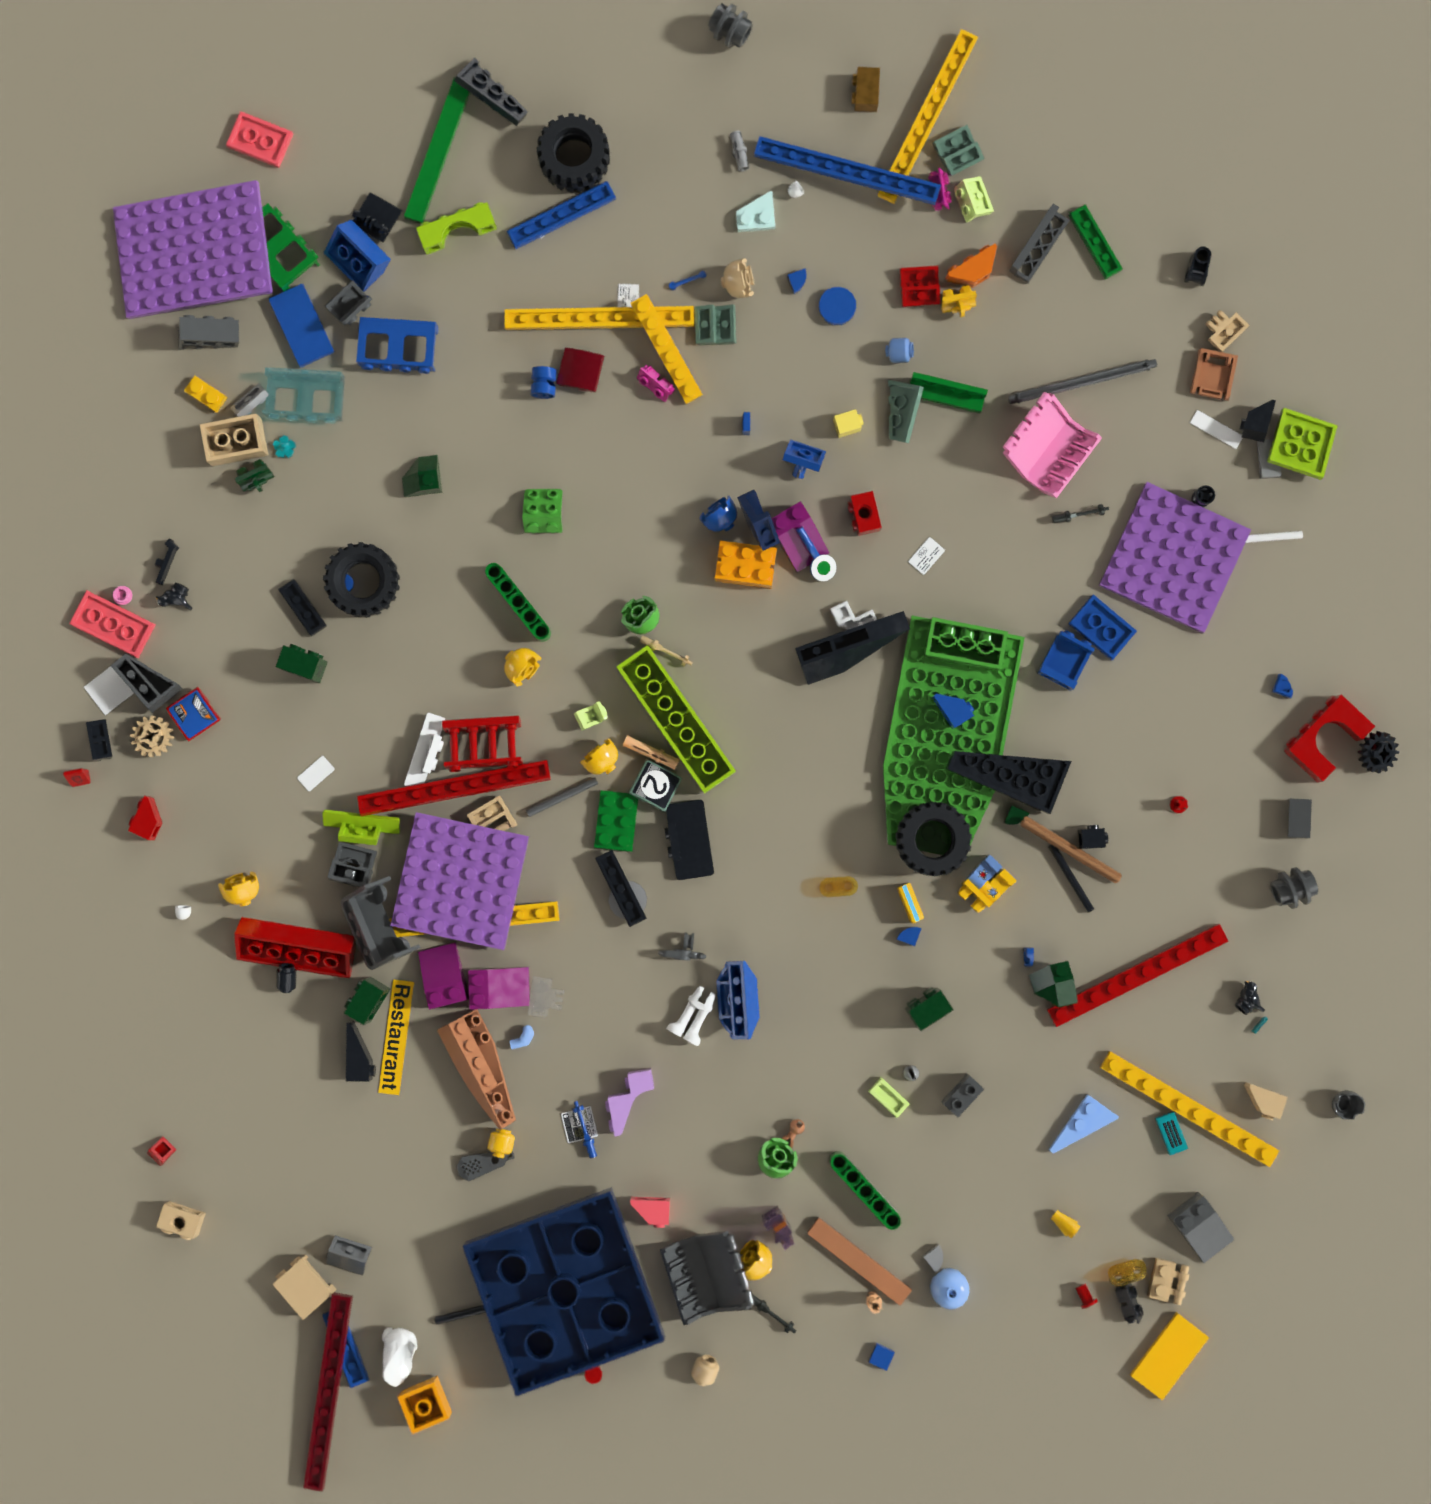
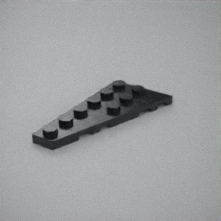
[946,751,1072,814]

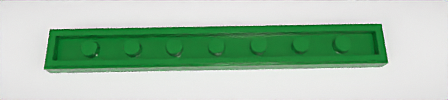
[404,77,470,224]

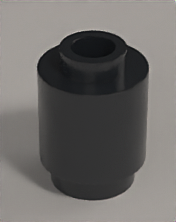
[276,963,297,993]

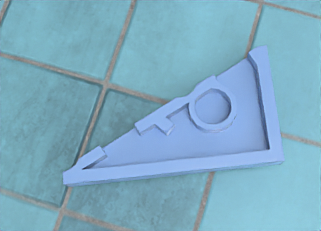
[1048,1094,1119,1153]

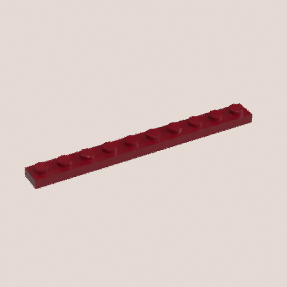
[303,1292,353,1492]

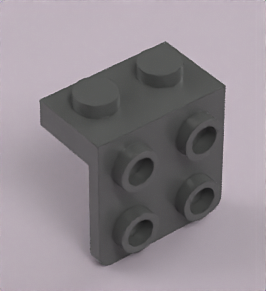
[325,280,372,325]

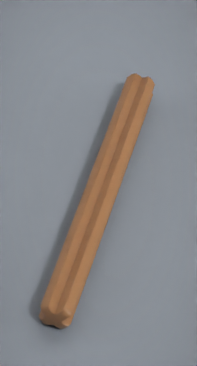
[1020,816,1122,883]

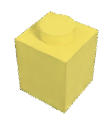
[833,409,864,438]

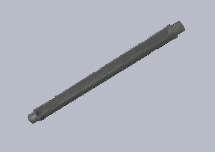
[1008,359,1157,404]

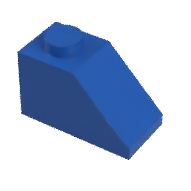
[932,694,974,729]

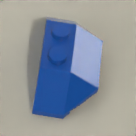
[716,961,760,1040]

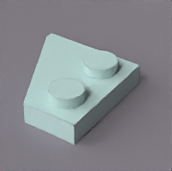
[736,191,775,232]

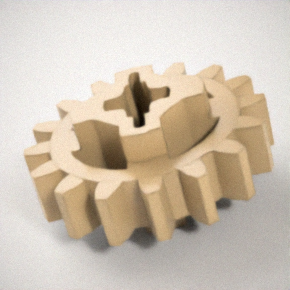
[130,716,174,757]

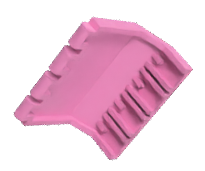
[1003,392,1102,498]

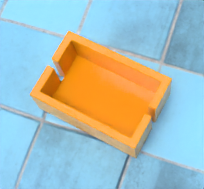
[715,540,777,589]

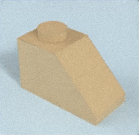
[1244,1082,1288,1121]

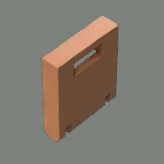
[1190,348,1238,401]

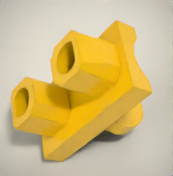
[941,285,977,317]

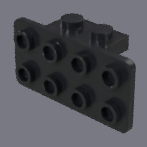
[665,800,714,880]

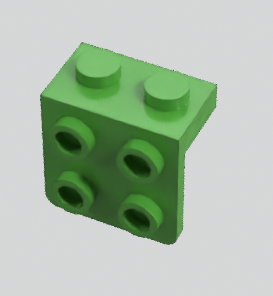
[522,489,563,533]

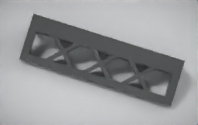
[1009,203,1070,283]

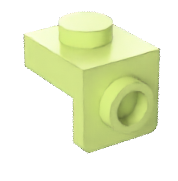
[574,701,607,731]

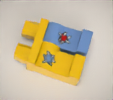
[957,855,1017,913]

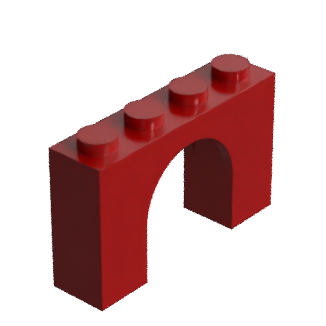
[1284,694,1375,783]

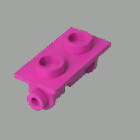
[928,168,952,211]
[636,365,675,402]

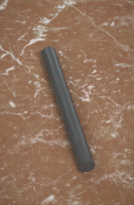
[526,777,598,817]

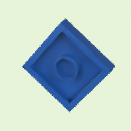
[782,439,826,479]

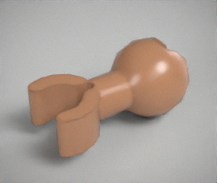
[781,1119,805,1148]

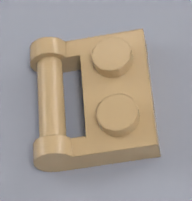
[467,795,518,831]

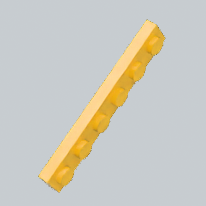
[630,294,703,405]

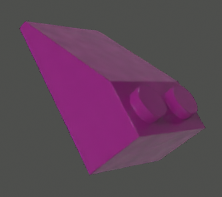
[771,501,829,573]
[418,942,469,1010]
[468,967,530,1010]

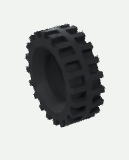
[323,542,400,618]

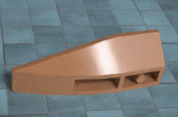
[437,1009,516,1130]

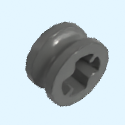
[683,932,694,950]

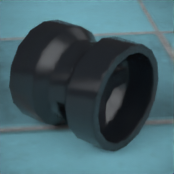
[1192,485,1215,507]

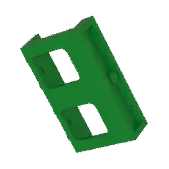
[262,203,320,291]

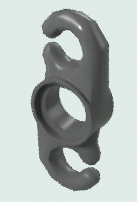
[658,949,707,960]

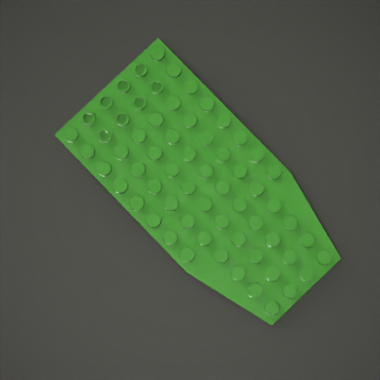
[883,616,1025,855]

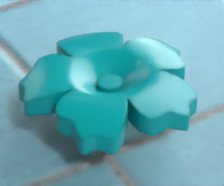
[273,435,296,458]

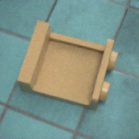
[272,1255,337,1320]

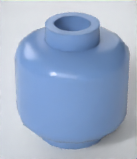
[885,338,914,363]

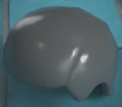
[1332,1090,1366,1120]

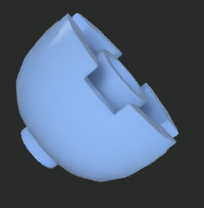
[930,1268,969,1310]

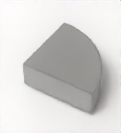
[923,1244,943,1273]

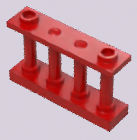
[442,716,523,772]

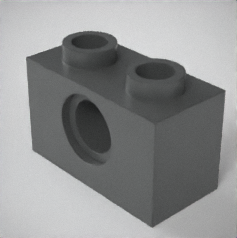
[941,1073,984,1118]

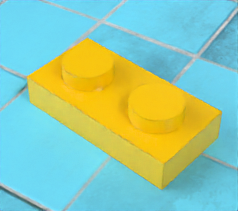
[184,375,227,413]

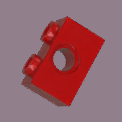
[847,491,882,536]

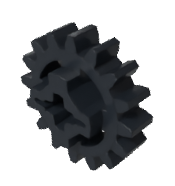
[1358,731,1400,773]

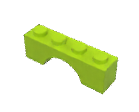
[416,202,497,255]

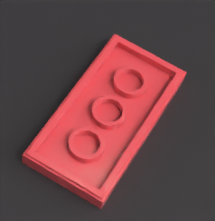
[69,590,156,658]

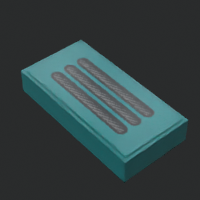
[1155,1111,1188,1156]

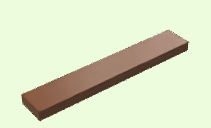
[807,1217,912,1306]

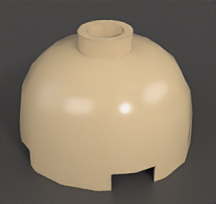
[721,258,754,298]

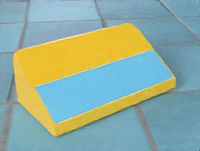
[897,883,924,924]

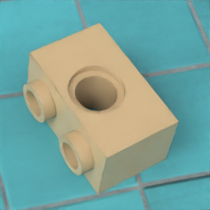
[156,1201,206,1240]

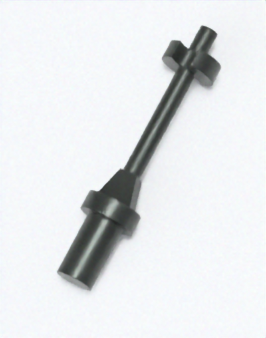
[1052,504,1109,523]
[752,1294,797,1334]

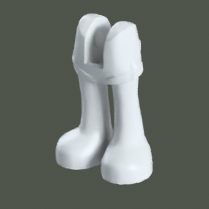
[666,986,715,1046]

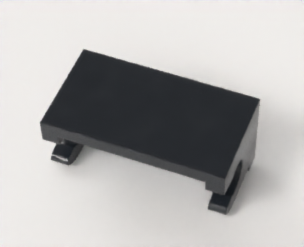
[86,719,113,762]

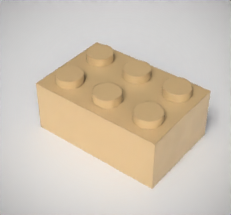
[200,414,268,466]

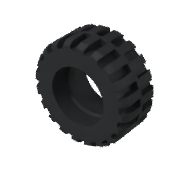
[537,113,610,193]
[895,802,972,876]

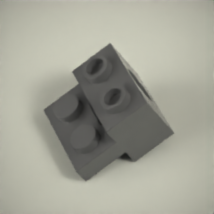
[327,841,377,888]

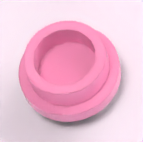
[113,586,133,605]

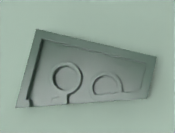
[888,380,924,444]

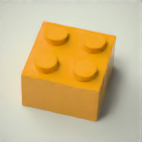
[397,1375,452,1434]

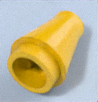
[1050,1210,1081,1238]

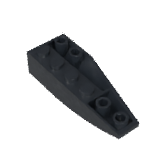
[795,611,910,685]

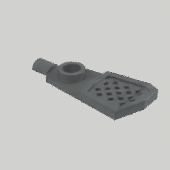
[457,1151,515,1182]

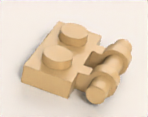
[1147,1258,1190,1305]

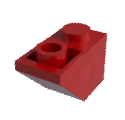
[128,796,163,840]

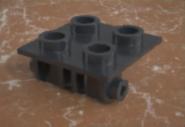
[352,192,402,243]

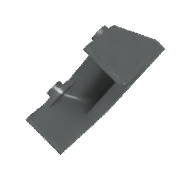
[341,876,420,970]

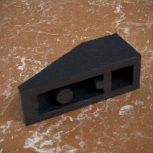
[346,1021,376,1082]

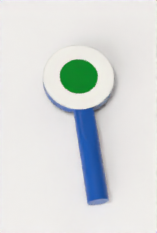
[796,526,836,581]

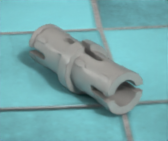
[730,131,750,172]

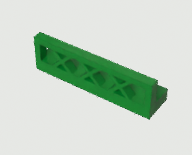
[910,372,988,413]

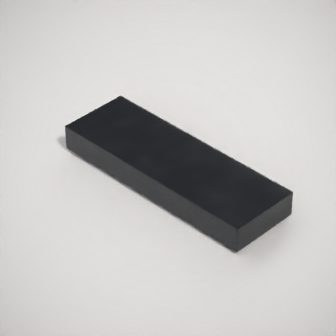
[278,579,327,637]

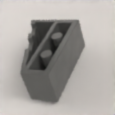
[178,315,239,350]
[111,654,182,713]

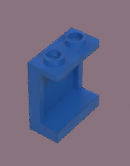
[1037,630,1095,691]

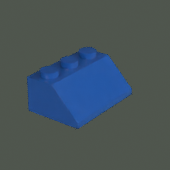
[323,220,391,292]

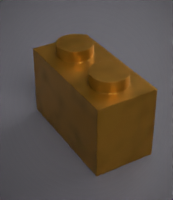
[851,67,880,112]

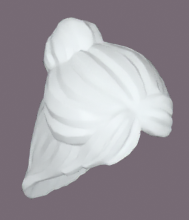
[382,1327,417,1387]

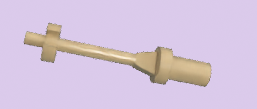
[640,635,693,667]

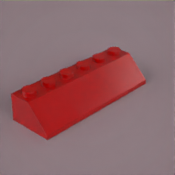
[234,917,356,979]

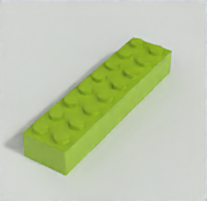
[616,645,736,794]

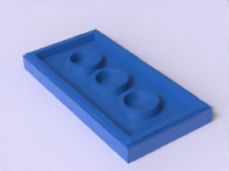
[269,283,335,368]

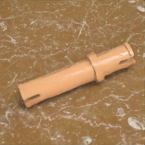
[623,735,680,770]

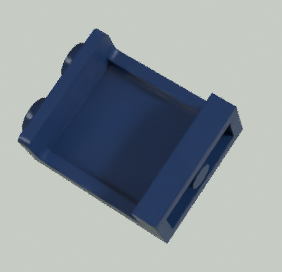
[737,490,780,551]

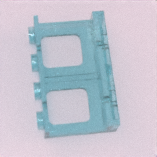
[262,367,345,424]

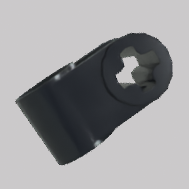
[1184,246,1212,286]

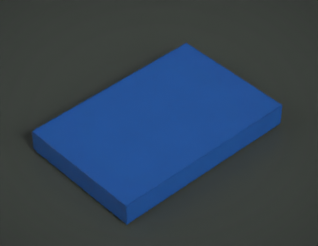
[1068,594,1137,661]

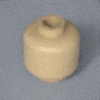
[691,1355,719,1386]

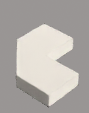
[829,601,877,630]

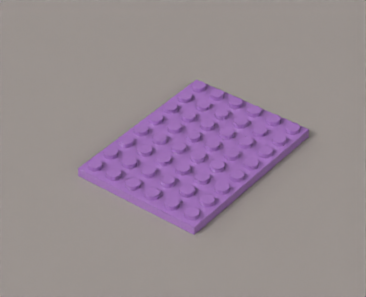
[113,180,273,319]

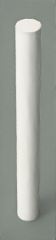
[1246,531,1303,543]

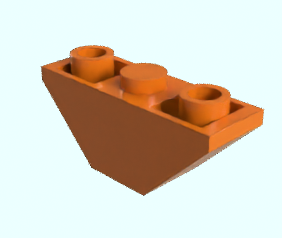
[945,244,997,288]

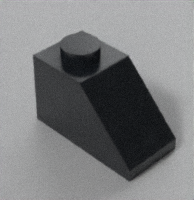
[1239,400,1276,442]

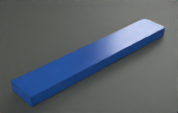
[507,181,616,249]

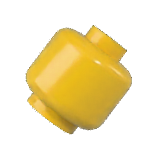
[488,1128,515,1158]

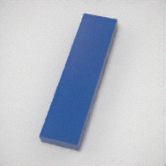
[322,1311,369,1388]

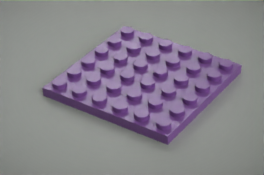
[1098,482,1251,634]
[390,812,530,950]

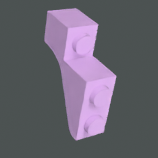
[605,1068,654,1137]

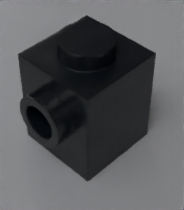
[1078,825,1108,849]

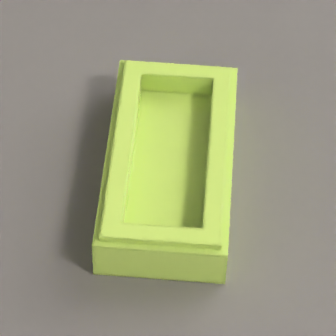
[868,1077,910,1118]

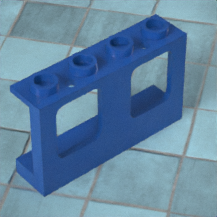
[356,317,438,374]

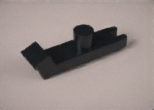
[155,538,179,585]

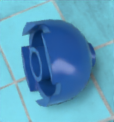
[699,496,738,532]

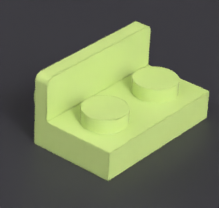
[953,176,994,222]

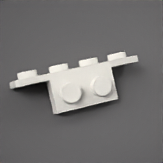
[404,713,445,787]

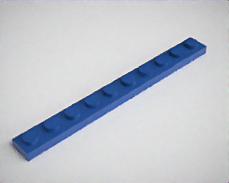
[754,136,941,205]

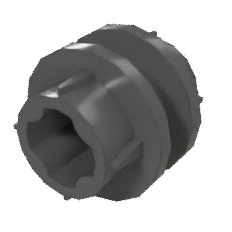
[708,3,753,48]
[1270,867,1318,909]

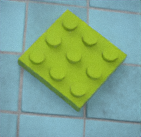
[1267,408,1338,480]

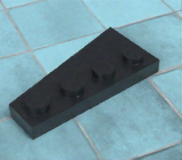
[454,58,528,126]

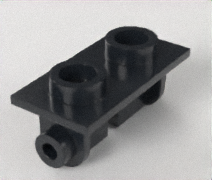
[1115,1280,1144,1324]

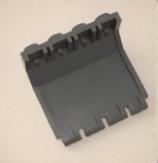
[660,1231,755,1325]

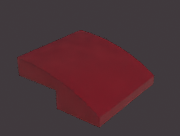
[556,347,605,393]

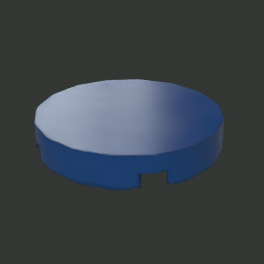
[819,287,856,325]

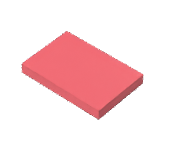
[226,111,293,168]

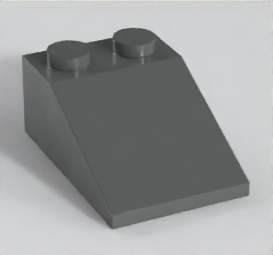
[1167,1192,1235,1263]

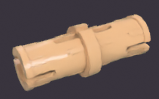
[866,1291,882,1313]

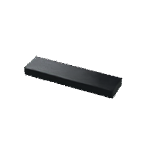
[595,850,647,927]

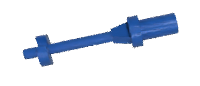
[572,1101,597,1158]

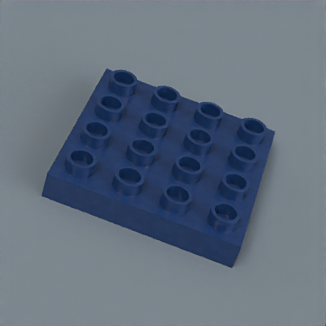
[462,1187,665,1397]

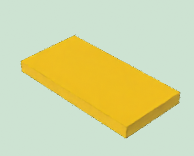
[1130,1312,1209,1401]

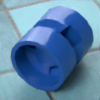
[531,366,557,399]

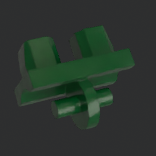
[235,459,274,492]

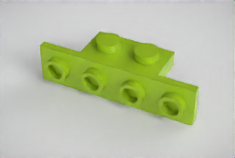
[322,810,400,845]

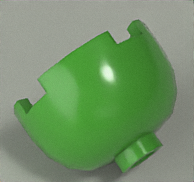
[621,596,660,635]
[757,1138,798,1178]

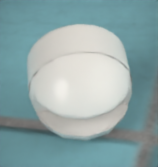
[788,181,804,198]
[175,905,191,920]

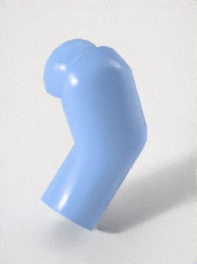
[510,1025,534,1049]

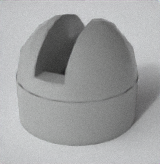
[903,1065,919,1081]

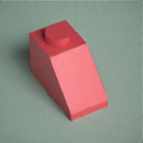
[630,1197,670,1228]

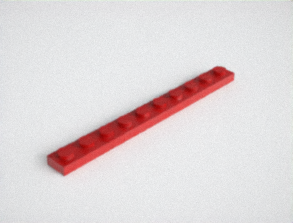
[357,760,551,816]
[1047,924,1229,1027]

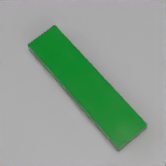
[1068,204,1123,280]

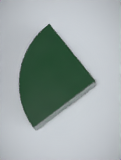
[1004,806,1030,825]

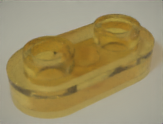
[819,876,858,897]
[1108,1259,1147,1286]

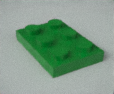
[594,790,638,852]

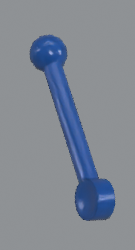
[669,271,707,290]

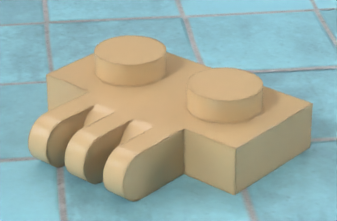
[1206,310,1250,352]

